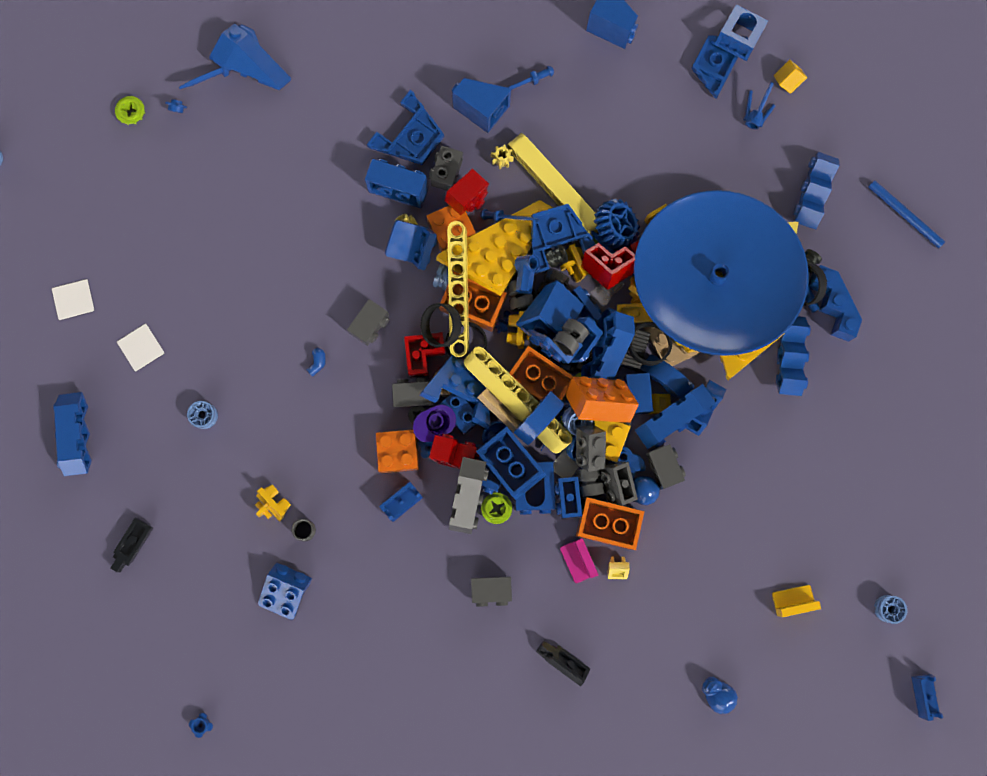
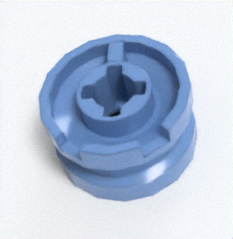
[433,263,456,291]
[187,401,218,429]
[562,407,593,436]
[874,595,907,624]

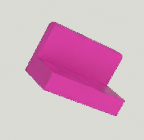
[560,538,598,583]

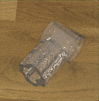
[589,281,624,309]

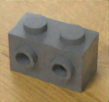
[429,146,463,191]
[347,299,390,346]
[392,378,434,407]
[576,424,606,472]
[646,444,686,490]
[600,461,638,506]
[471,576,512,607]

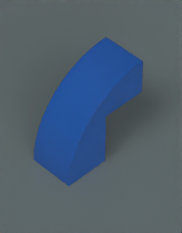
[640,354,694,399]
[686,380,726,436]
[513,391,565,445]

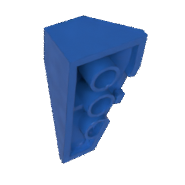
[209,24,291,90]

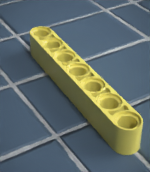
[507,133,598,237]
[447,221,469,357]
[464,347,572,453]

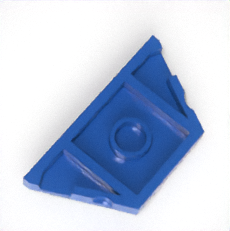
[691,35,748,99]

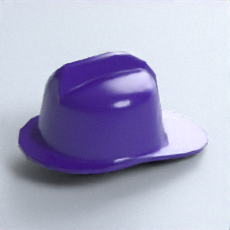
[413,405,456,442]

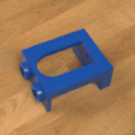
[714,4,768,61]
[515,462,555,515]

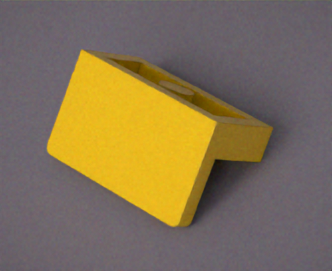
[772,585,821,617]

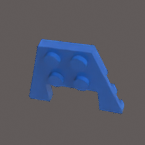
[367,90,444,165]
[531,204,596,274]
[419,355,490,428]

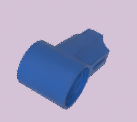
[515,255,540,294]

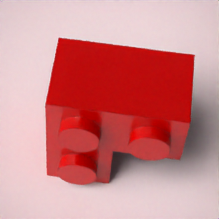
[444,168,489,215]
[581,243,635,290]
[404,332,445,378]
[429,433,479,469]

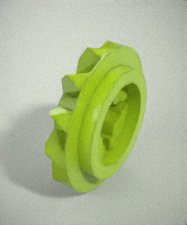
[115,96,146,126]
[481,493,512,524]

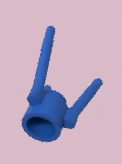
[743,82,775,129]

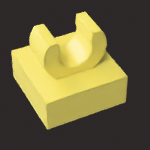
[607,557,630,579]

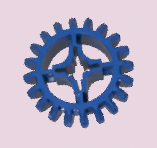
[594,198,640,250]

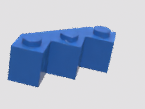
[793,152,840,230]
[808,265,862,342]
[581,311,635,380]
[776,316,811,396]
[635,384,716,449]
[53,392,92,476]

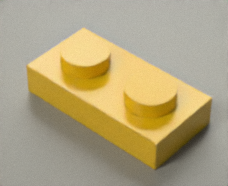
[617,303,653,323]

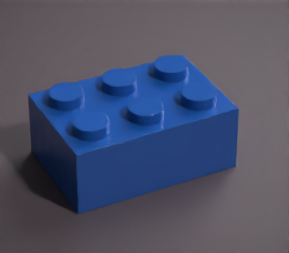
[365,159,428,209]
[476,427,546,500]

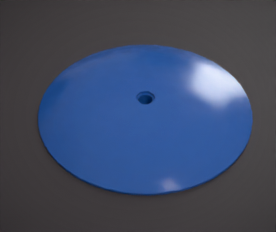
[634,190,809,356]

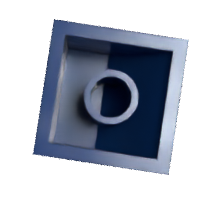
[586,0,639,49]
[452,78,511,133]
[516,280,584,340]

